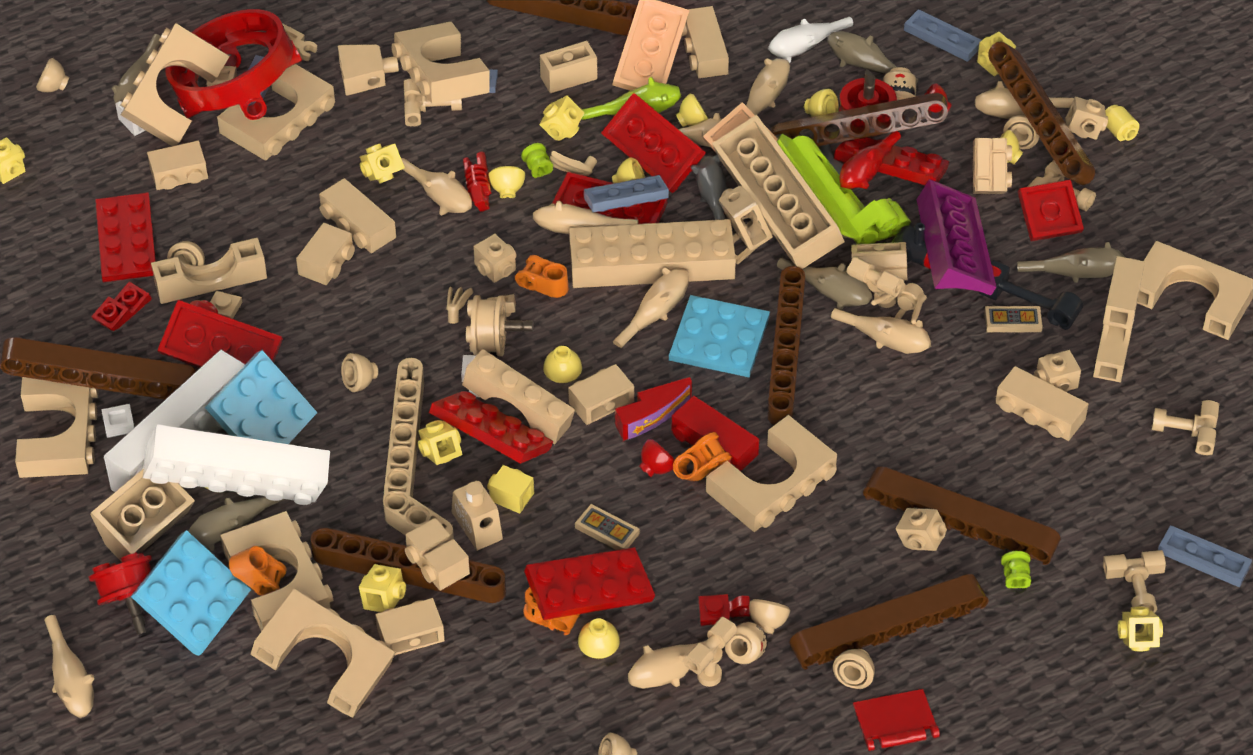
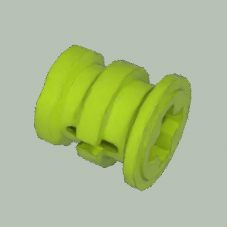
[521,143,553,178]
[1001,551,1031,588]

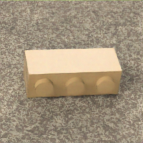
[682,6,729,78]
[319,178,396,253]
[996,366,1089,441]

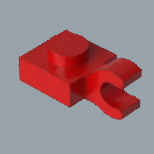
[698,594,751,626]

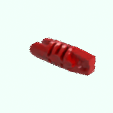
[463,152,492,212]

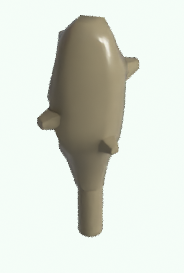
[827,31,918,84]
[112,34,161,106]
[1017,242,1125,283]
[777,258,872,310]
[188,496,285,552]

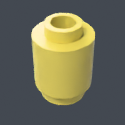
[1105,105,1139,141]

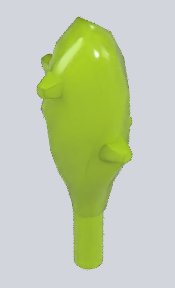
[582,77,681,120]

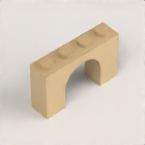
[392,22,490,105]
[120,23,230,146]
[217,64,335,161]
[1137,241,1253,340]
[1093,256,1145,382]
[15,377,98,478]
[706,415,837,532]
[220,511,334,632]
[250,589,396,717]

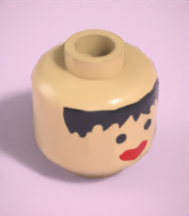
[883,67,917,100]
[725,622,768,664]

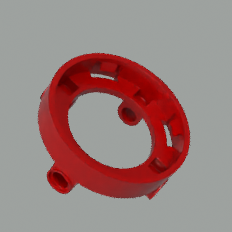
[165,9,303,120]

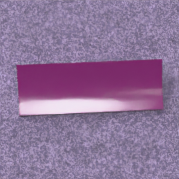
[916,179,996,295]

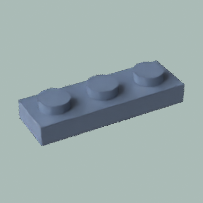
[904,9,982,62]
[584,175,669,212]
[1158,525,1252,587]

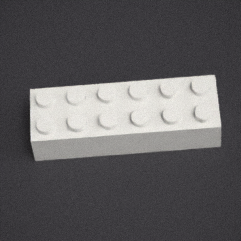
[104,350,245,492]
[143,425,330,505]

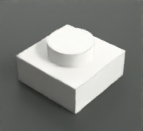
[101,404,134,438]

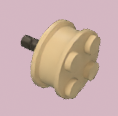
[466,295,534,357]

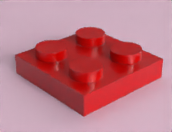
[1018,180,1084,241]

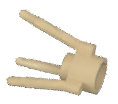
[871,283,927,324]

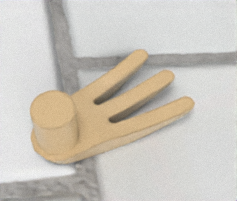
[549,151,597,176]
[446,287,473,324]

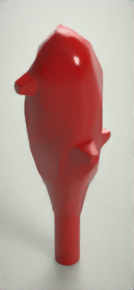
[839,131,901,189]

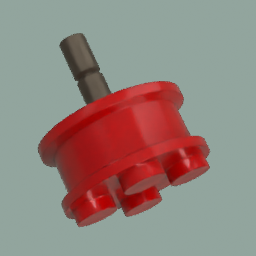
[839,69,897,137]
[88,552,153,635]

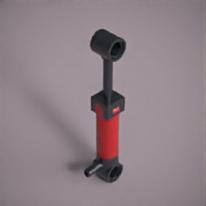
[891,223,1083,330]

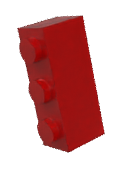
[672,396,759,472]

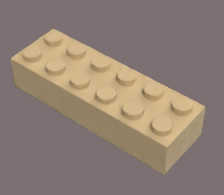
[712,115,845,269]
[569,219,736,288]

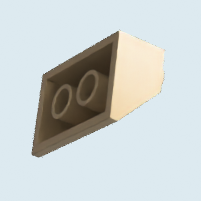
[90,469,195,561]

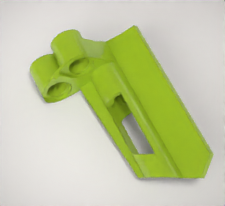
[777,134,911,244]

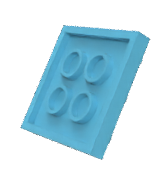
[669,295,770,377]
[205,350,317,444]
[131,530,251,655]

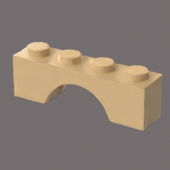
[151,238,267,304]
[462,349,575,444]

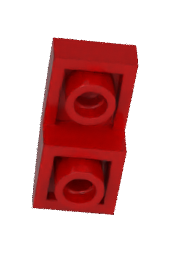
[91,282,152,331]

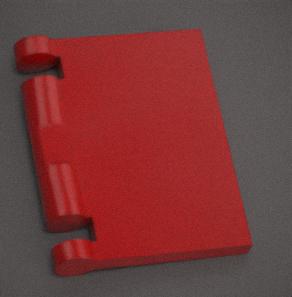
[853,689,940,751]

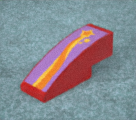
[615,377,692,441]

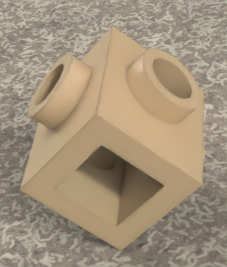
[1066,97,1108,139]
[474,234,516,283]
[1034,350,1081,392]
[896,508,947,551]

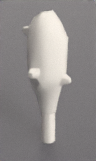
[768,17,853,63]

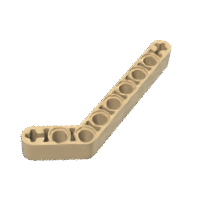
[383,358,454,543]

